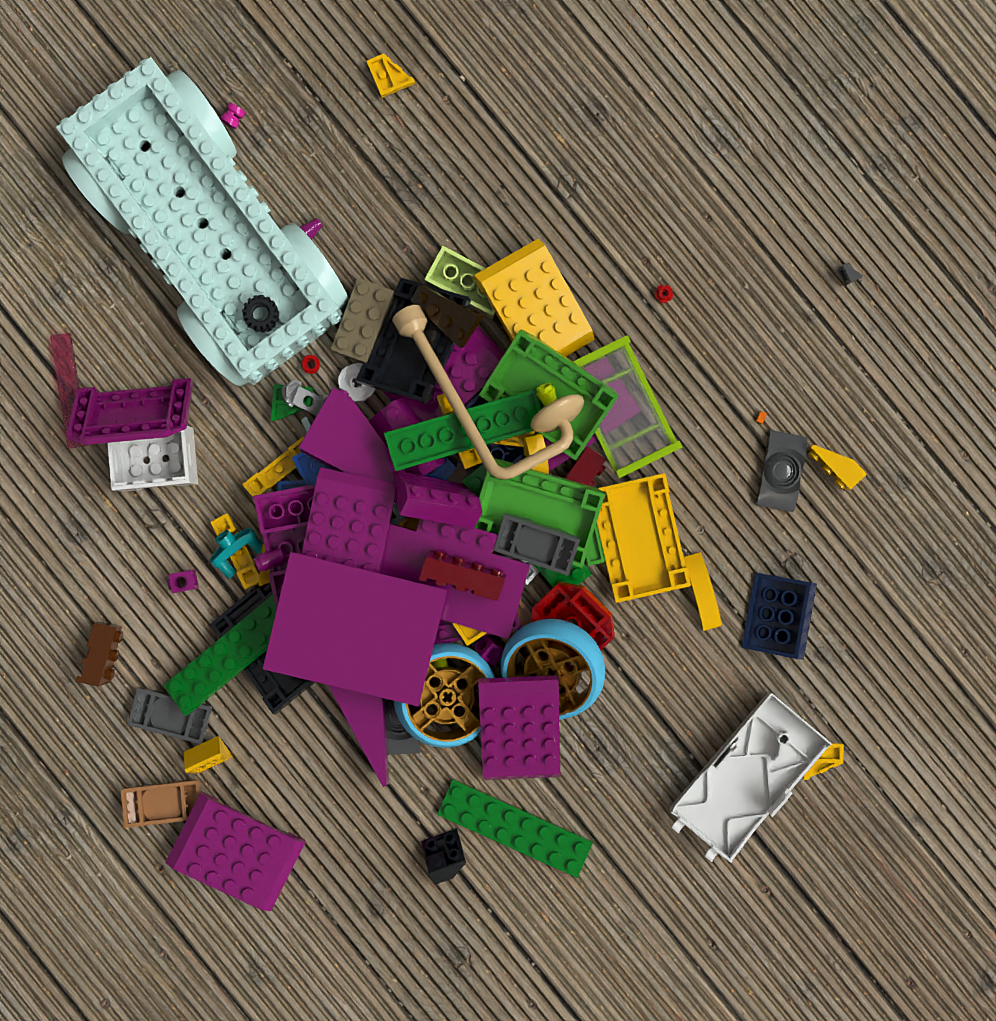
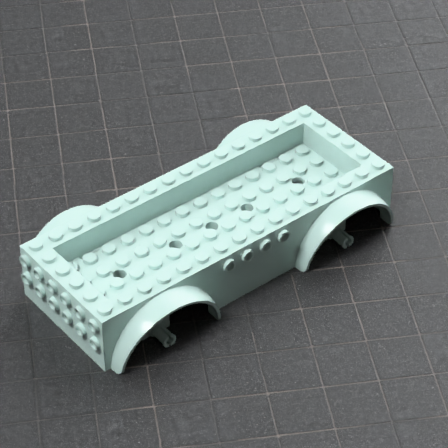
[56,57,349,386]

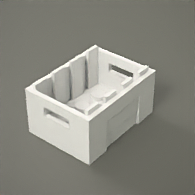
[107,426,198,492]

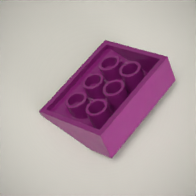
[368,397,446,476]
[393,471,483,529]

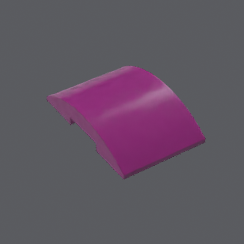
[253,484,316,611]

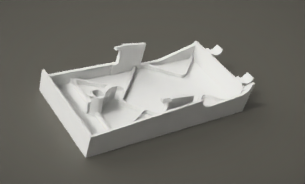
[670,691,832,863]

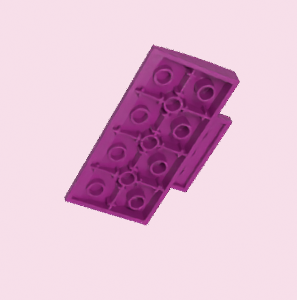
[379,519,531,639]

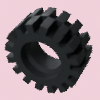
[242,295,279,333]

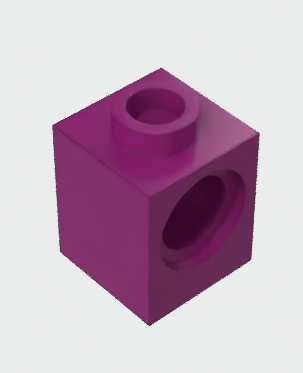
[167,570,199,593]
[473,635,504,666]

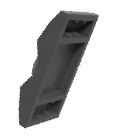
[755,430,808,512]
[493,513,581,576]
[127,687,212,744]
[385,699,420,755]

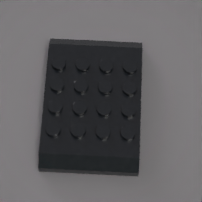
[356,278,471,404]
[209,583,315,715]

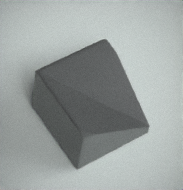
[838,263,863,285]

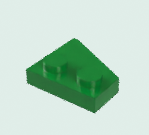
[271,384,313,422]

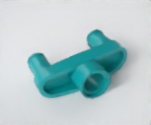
[209,528,263,579]

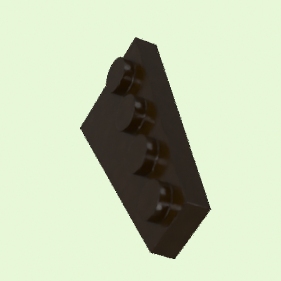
[410,284,483,348]

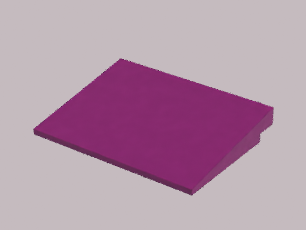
[263,552,447,707]

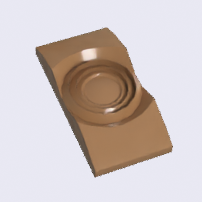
[121,779,201,828]

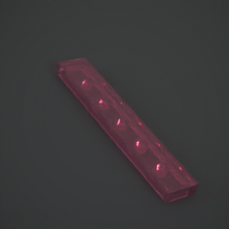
[50,333,88,449]

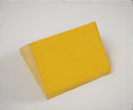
[184,736,233,773]

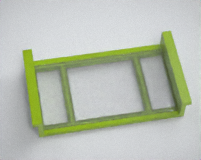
[573,335,682,478]

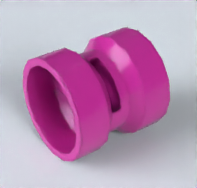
[220,102,245,130]

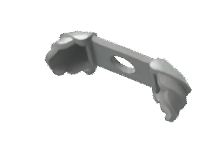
[282,380,329,417]

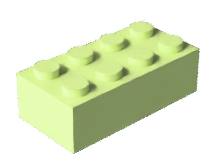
[424,246,496,319]

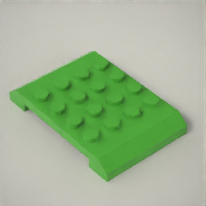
[479,329,620,460]
[474,459,605,568]

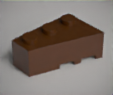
[75,622,123,687]

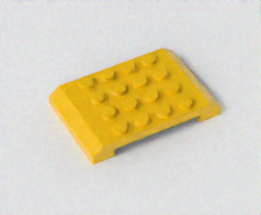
[472,239,595,357]
[597,473,691,603]

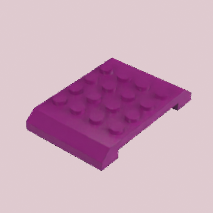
[381,326,504,422]
[302,467,396,573]
[478,675,561,780]
[165,791,306,911]

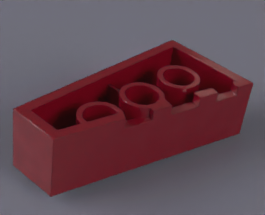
[565,446,607,487]
[419,549,507,601]

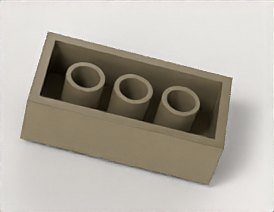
[331,278,395,364]

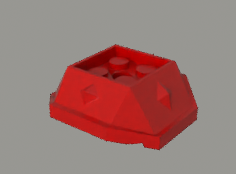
[532,582,615,663]

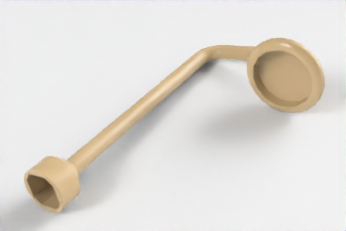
[392,305,584,480]

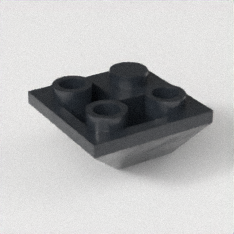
[421,828,466,885]

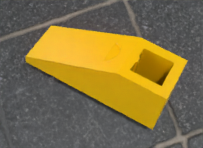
[807,445,867,490]

